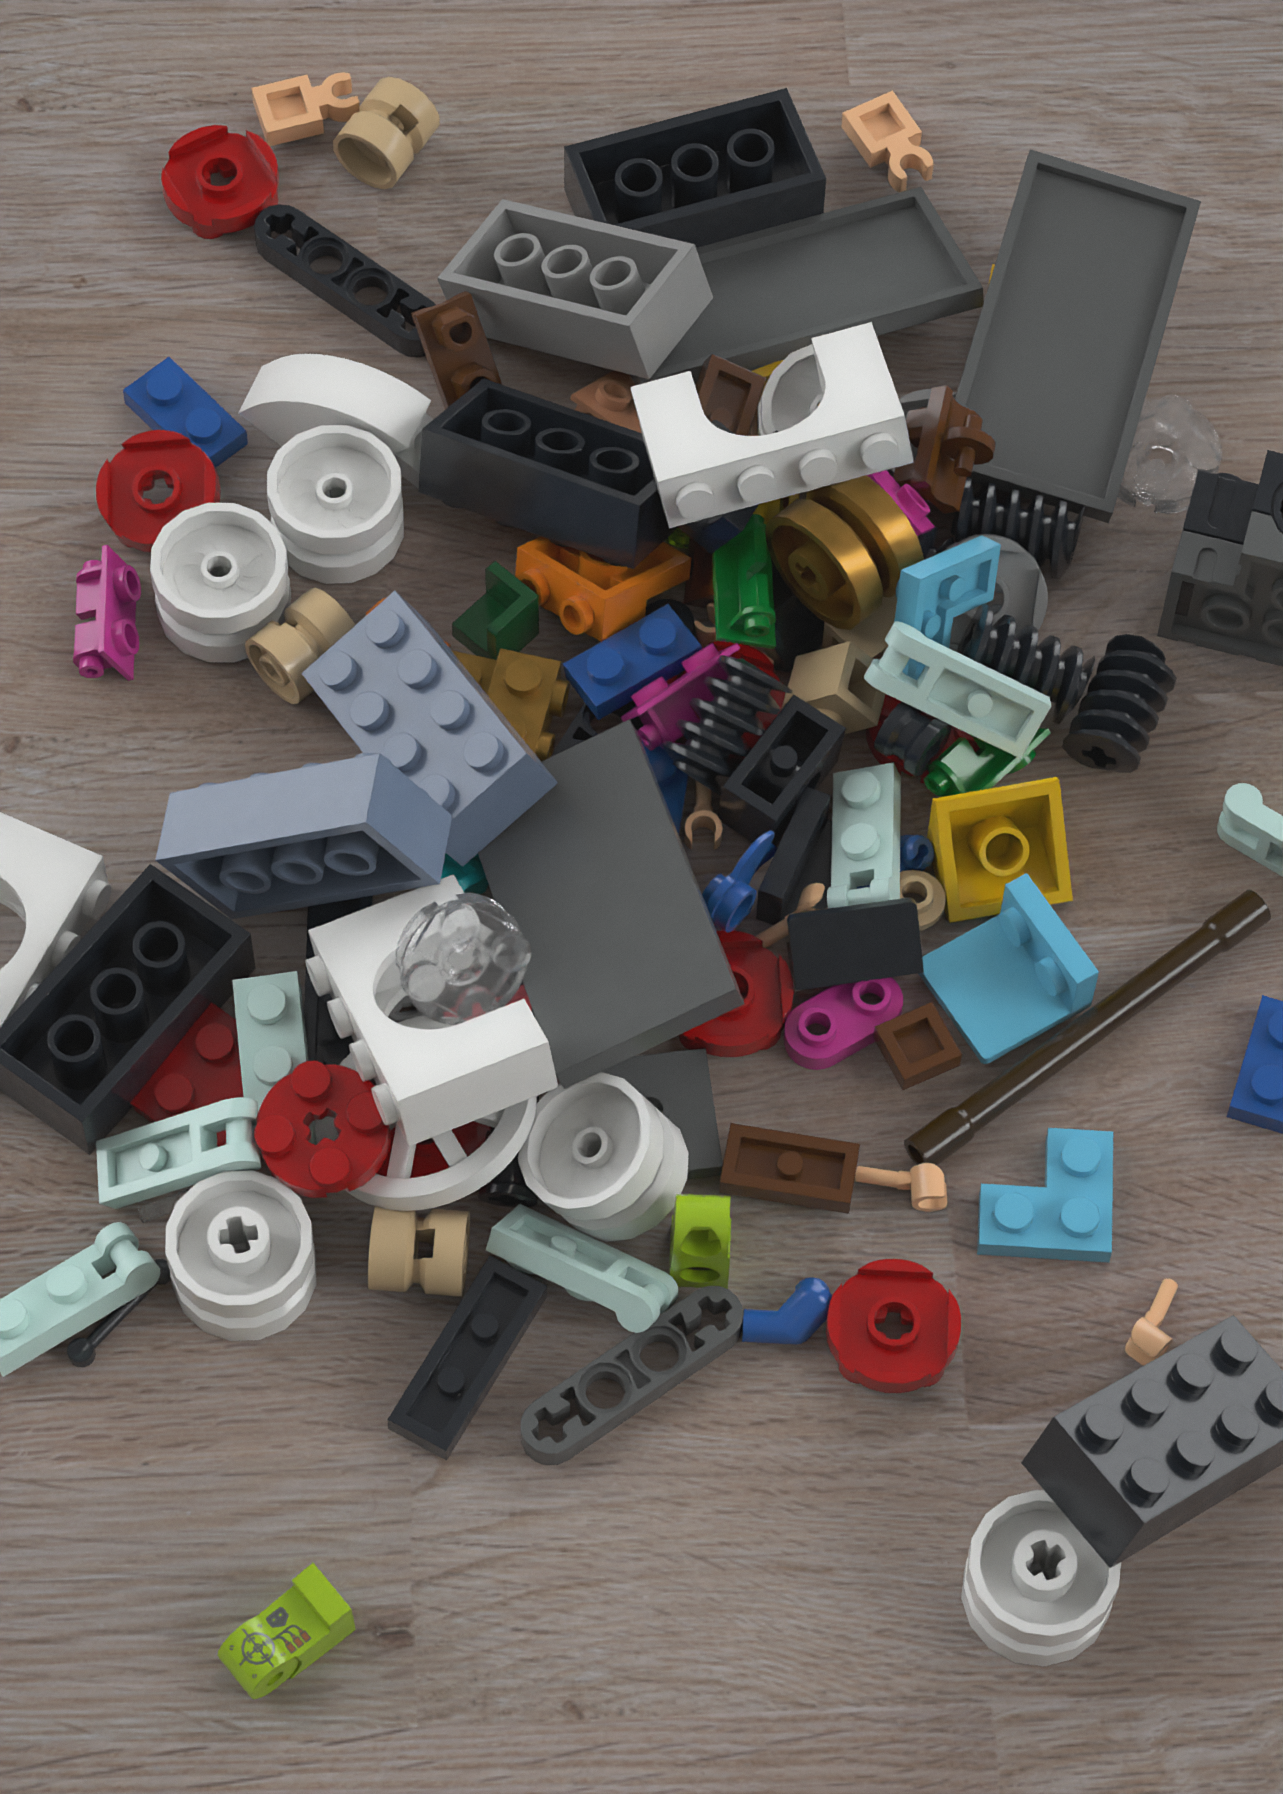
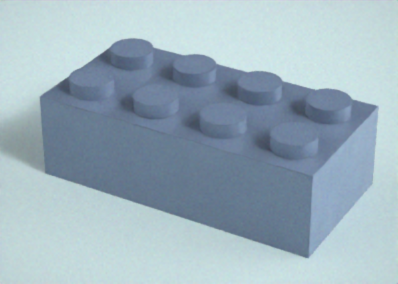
[301,591,558,867]
[155,753,452,919]

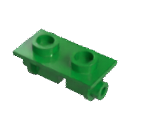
[712,514,776,649]
[924,728,1051,797]

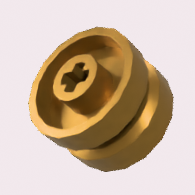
[766,475,924,630]

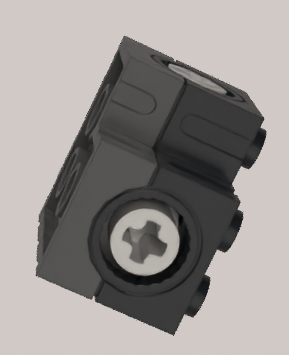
[1157,450,1283,666]

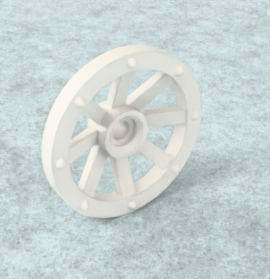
[315,1013,537,1211]

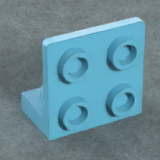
[918,873,1099,1064]

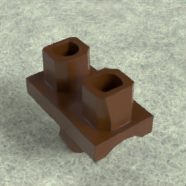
[411,291,502,410]
[893,385,996,514]

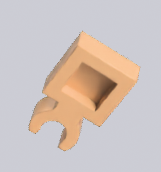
[251,72,360,146]
[841,90,934,192]

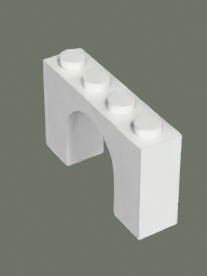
[630,322,914,528]
[0,812,111,1028]
[305,874,558,1146]

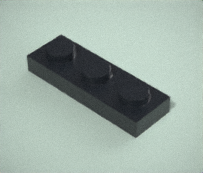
[387,1255,547,1460]

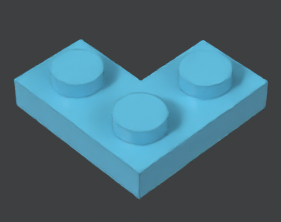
[894,535,1001,680]
[977,1128,1113,1263]

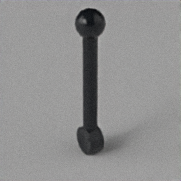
[67,1259,171,1367]

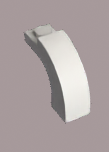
[238,354,433,488]

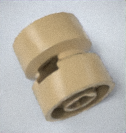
[333,77,440,189]
[245,588,355,704]
[368,1206,470,1297]

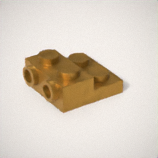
[451,648,570,762]

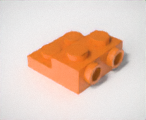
[515,536,692,642]

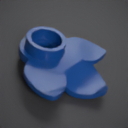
[702,830,778,933]

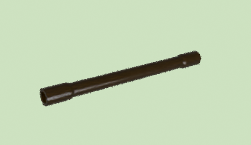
[904,890,1271,1166]

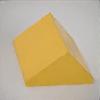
[927,777,1073,923]

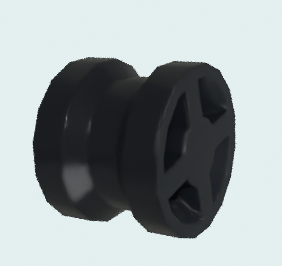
[874,701,952,777]

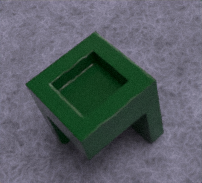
[452,561,539,660]

